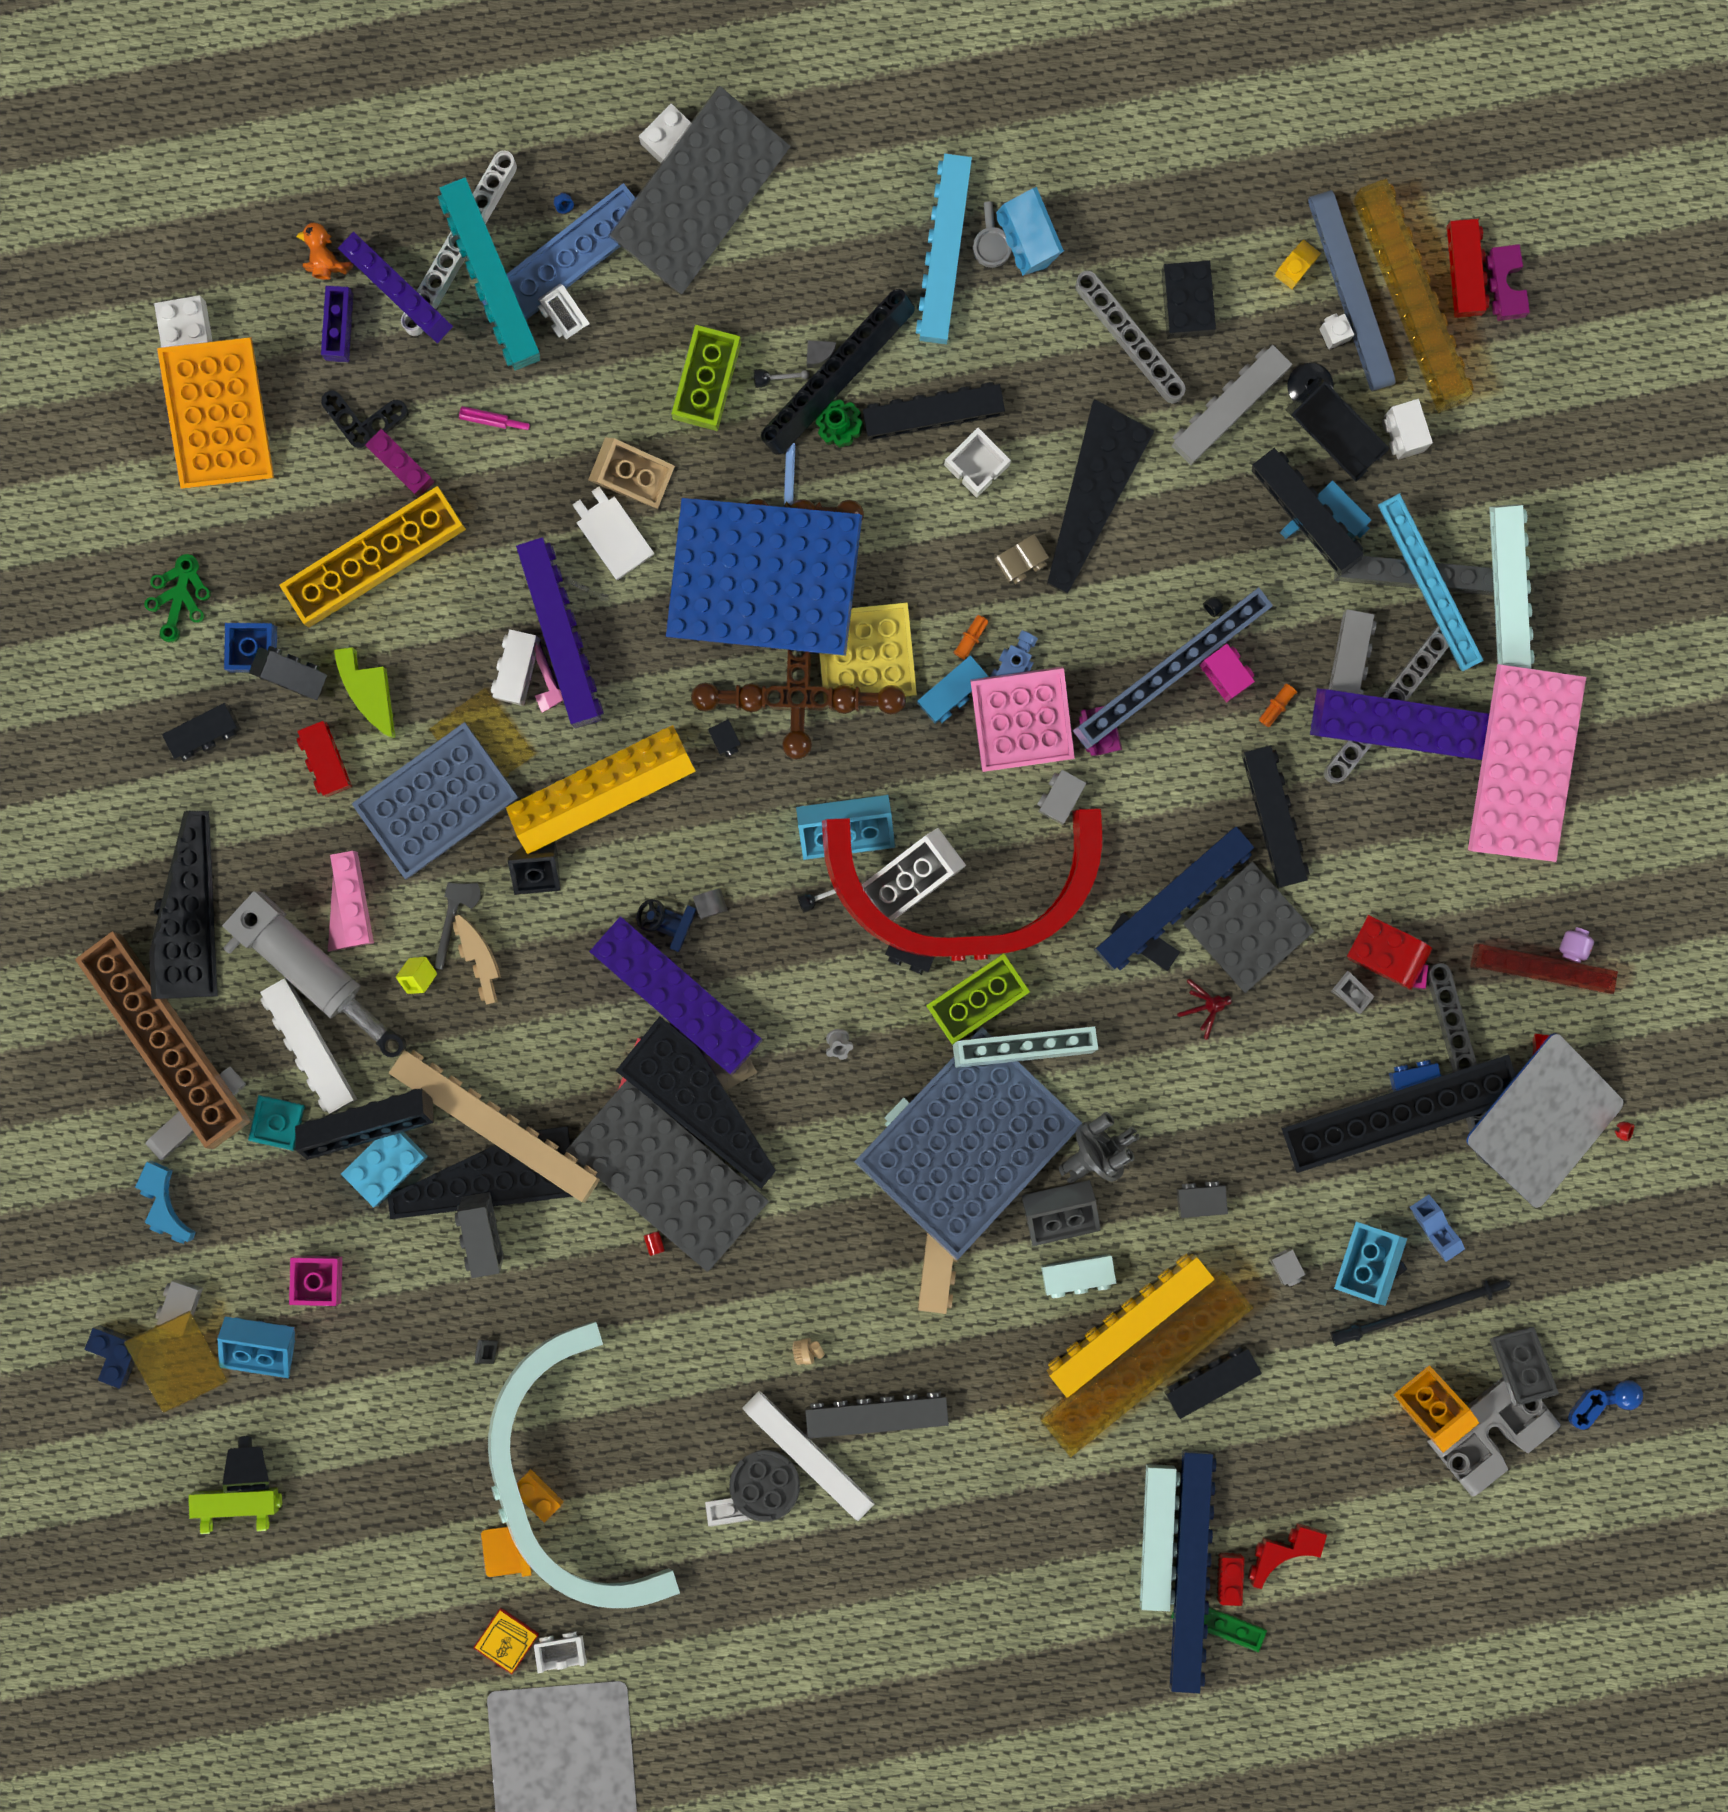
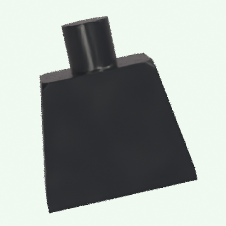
[223,1436,269,1493]

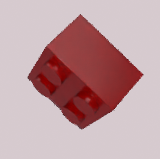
[1347,915,1433,991]

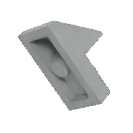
[1331,971,1374,1014]

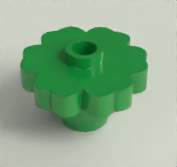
[816,400,864,448]

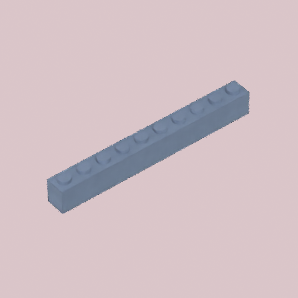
[1073,587,1273,749]

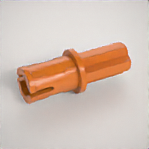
[953,615,988,660]
[1259,684,1297,727]

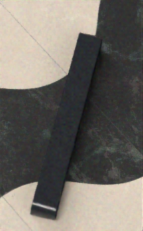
[760,289,915,455]

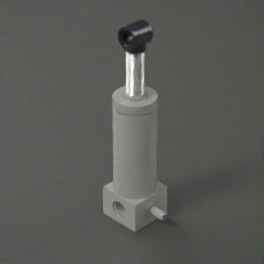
[222,891,407,1057]

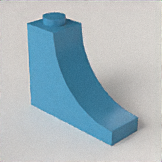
[1280,480,1371,539]

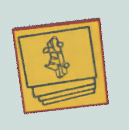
[474,1608,539,1674]

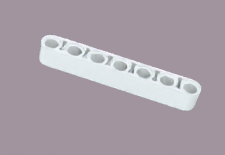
[742,1391,875,1521]

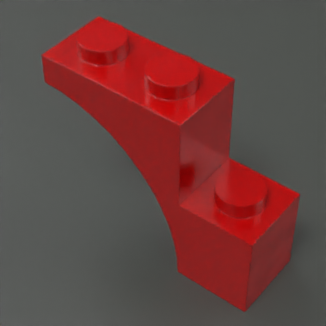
[1248,1523,1327,1589]

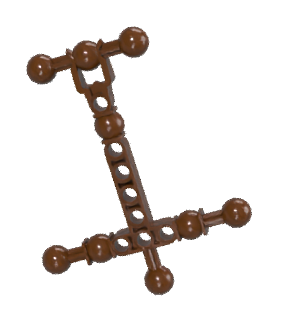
[691,499,906,760]

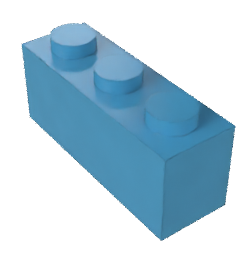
[917,655,989,724]

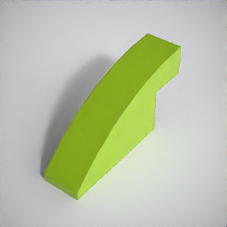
[334,647,396,738]

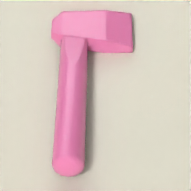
[534,642,563,713]

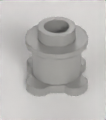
[826,1029,853,1060]

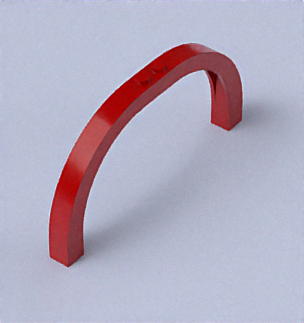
[822,809,1102,961]

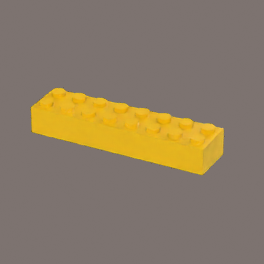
[279,486,466,628]
[506,725,696,854]
[1047,1253,1215,1398]

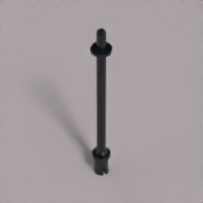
[1330,1279,1511,1347]

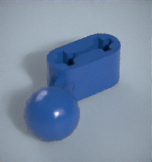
[1568,1380,1643,1430]

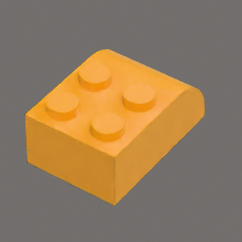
[1393,1365,1479,1453]

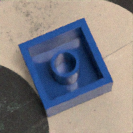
[224,623,277,673]

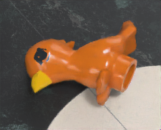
[296,223,353,280]

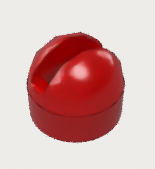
[1615,1121,1635,1142]

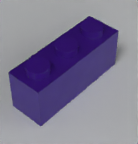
[321,286,354,362]

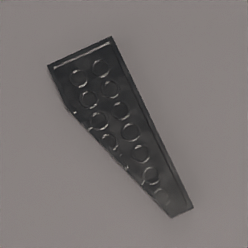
[387,1126,573,1219]

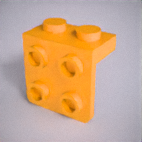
[481,1526,533,1577]

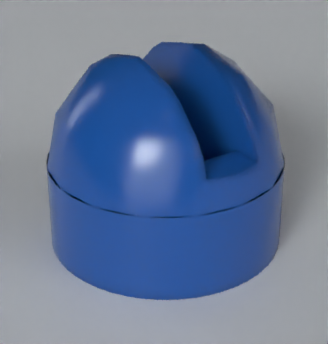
[554,193,574,214]

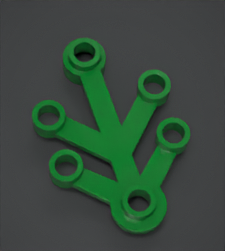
[144,554,211,643]

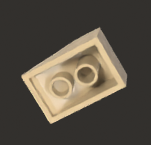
[588,437,675,509]

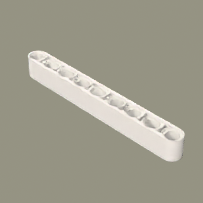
[401,151,517,336]

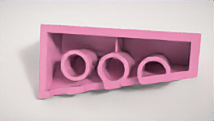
[328,851,374,952]

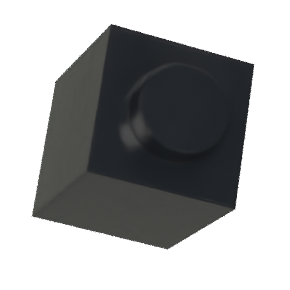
[708,719,741,757]

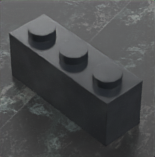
[249,646,327,700]
[162,703,241,762]

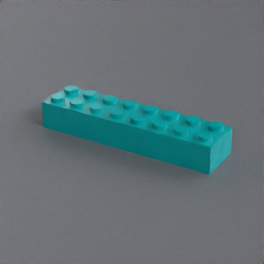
[437,177,540,371]

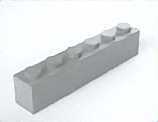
[1172,345,1292,465]

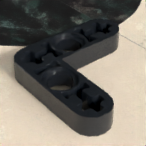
[321,391,408,450]

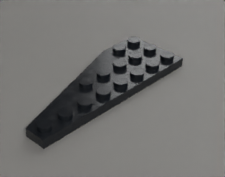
[149,811,218,999]
[616,1016,776,1189]

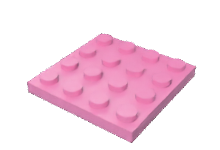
[970,667,1075,772]

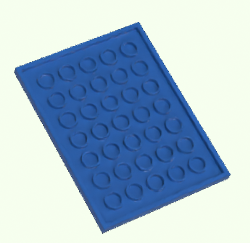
[666,498,862,656]

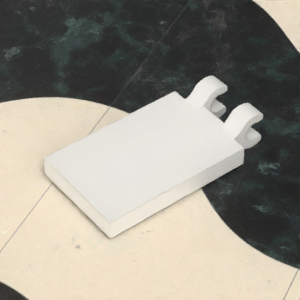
[573,487,655,580]

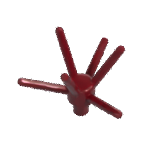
[1177,979,1232,1040]

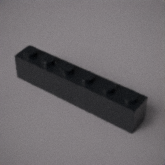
[863,382,1005,441]
[1252,447,1364,577]
[1241,745,1310,888]
[295,1088,434,1160]

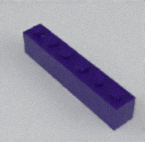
[338,231,453,344]

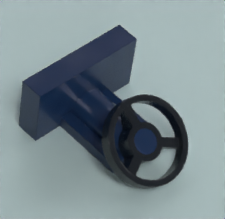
[636,899,697,952]

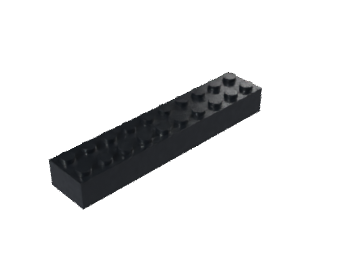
[1281,1053,1516,1173]

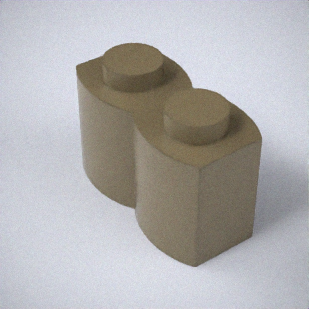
[994,534,1049,585]

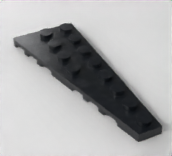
[1047,399,1154,594]

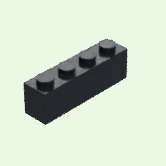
[1164,1346,1262,1419]

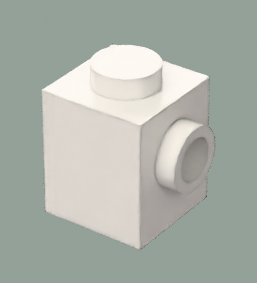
[1320,314,1354,350]

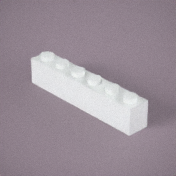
[260,978,357,1114]

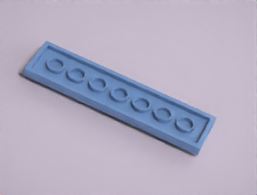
[478,183,635,320]

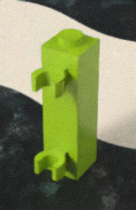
[188,1487,282,1534]

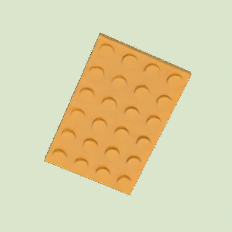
[157,337,274,489]

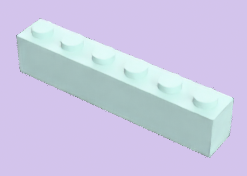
[953,1026,1098,1068]
[1140,1464,1180,1611]

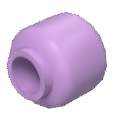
[1559,927,1594,964]

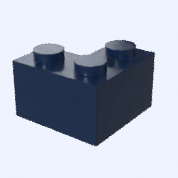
[84,1325,143,1389]

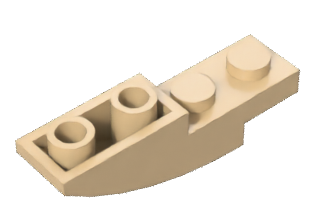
[453,915,501,1005]

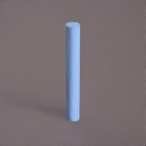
[784,443,795,505]

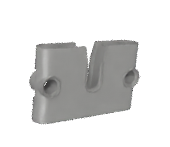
[1426,1377,1561,1497]

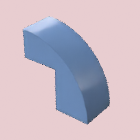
[1410,1195,1465,1262]

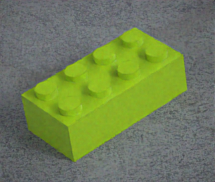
[671,325,741,431]
[926,953,1030,1044]

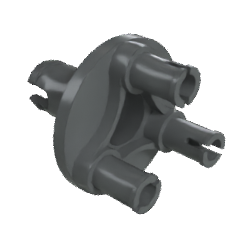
[1059,1112,1140,1183]

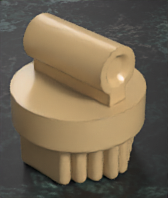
[792,1338,825,1365]

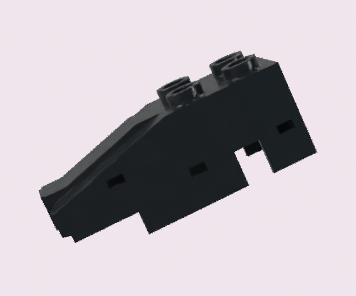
[1285,376,1390,482]

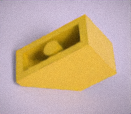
[1274,239,1321,290]

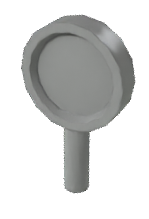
[973,201,1012,268]

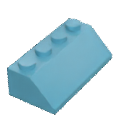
[796,795,895,860]

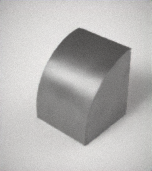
[807,340,836,368]
[693,888,727,919]

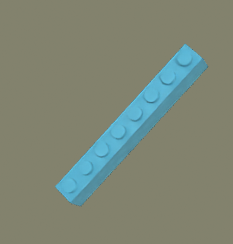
[916,154,972,345]

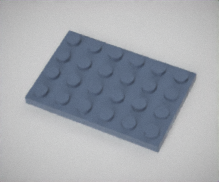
[352,722,519,880]

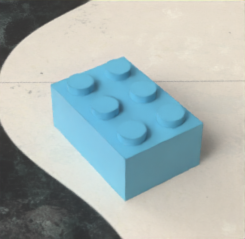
[341,1132,428,1208]
[1334,1222,1407,1306]

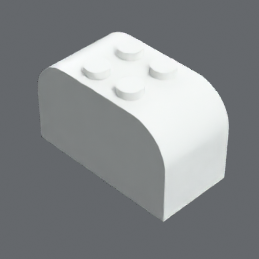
[862,828,966,921]

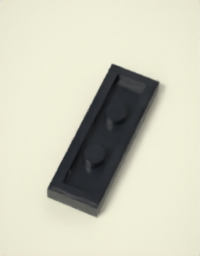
[1109,913,1180,971]

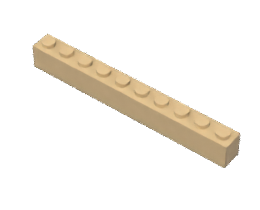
[389,1050,600,1203]

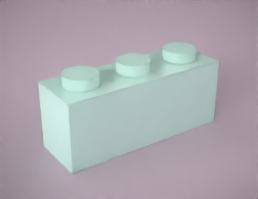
[1041,1254,1116,1298]

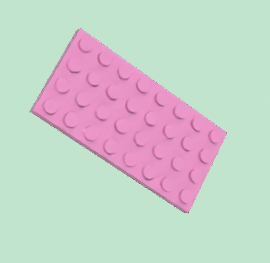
[1468,664,1586,862]

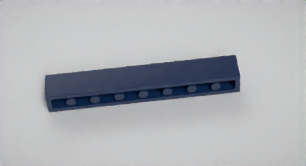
[1094,827,1254,971]

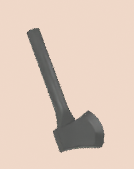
[434,882,481,970]

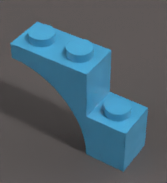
[135,1161,196,1244]

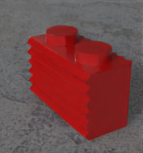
[1216,1553,1244,1606]

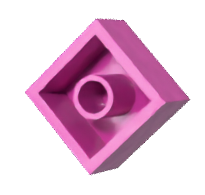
[1199,644,1255,703]
[289,1255,343,1306]

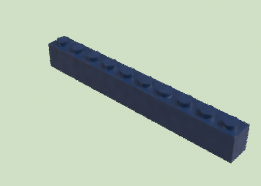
[1169,1450,1216,1694]

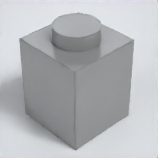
[1269,1248,1305,1286]

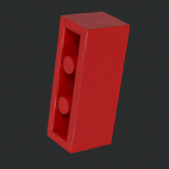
[296,721,353,797]

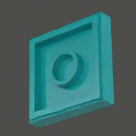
[248,1095,305,1151]

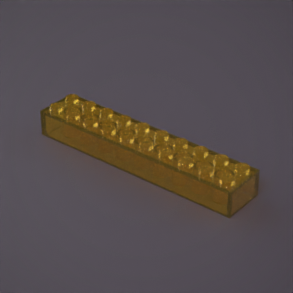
[1353,178,1474,414]
[1039,1269,1253,1458]

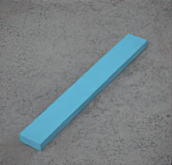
[1378,493,1484,671]

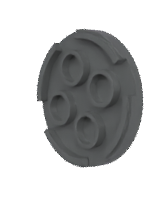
[729,1450,800,1522]

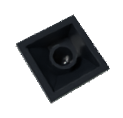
[508,841,561,895]

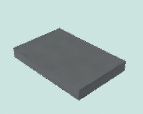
[1490,1326,1559,1407]

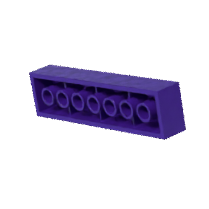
[516,537,604,729]
[1310,688,1489,760]
[589,917,763,1075]

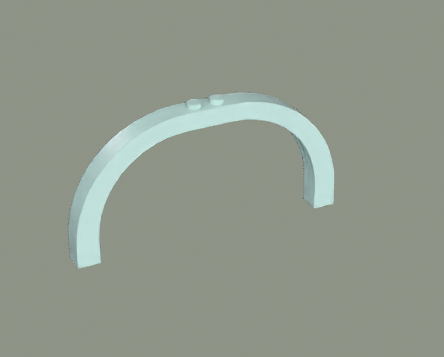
[488,1322,680,1608]

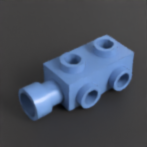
[990,630,1038,677]

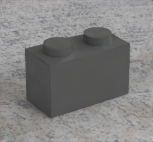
[1176,1181,1228,1218]

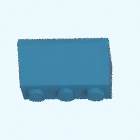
[996,187,1064,276]
[217,1317,295,1378]

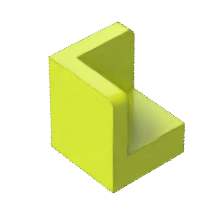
[396,957,437,994]

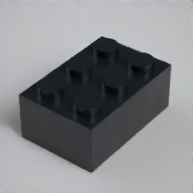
[1161,260,1216,339]

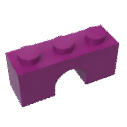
[1485,244,1530,321]
[365,429,434,498]

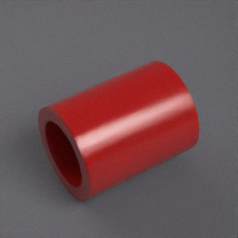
[643,1231,665,1256]

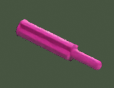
[459,406,530,430]

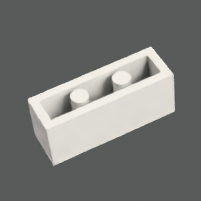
[491,629,541,706]

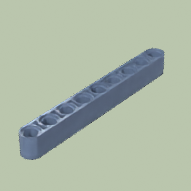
[1308,190,1395,392]

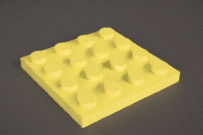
[819,603,917,703]

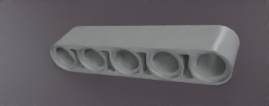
[145,1067,246,1161]

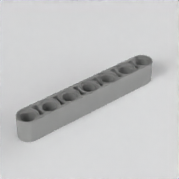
[1075,271,1186,403]

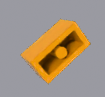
[517,1469,564,1523]

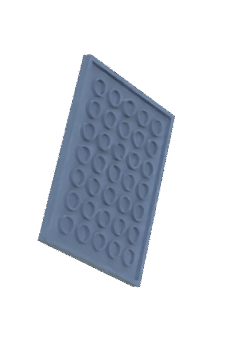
[854,1027,1082,1260]

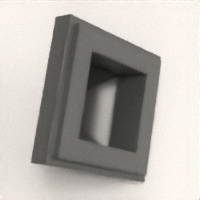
[474,1340,498,1364]

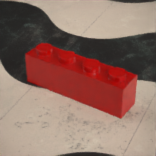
[1446,219,1489,318]

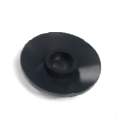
[1287,363,1334,401]

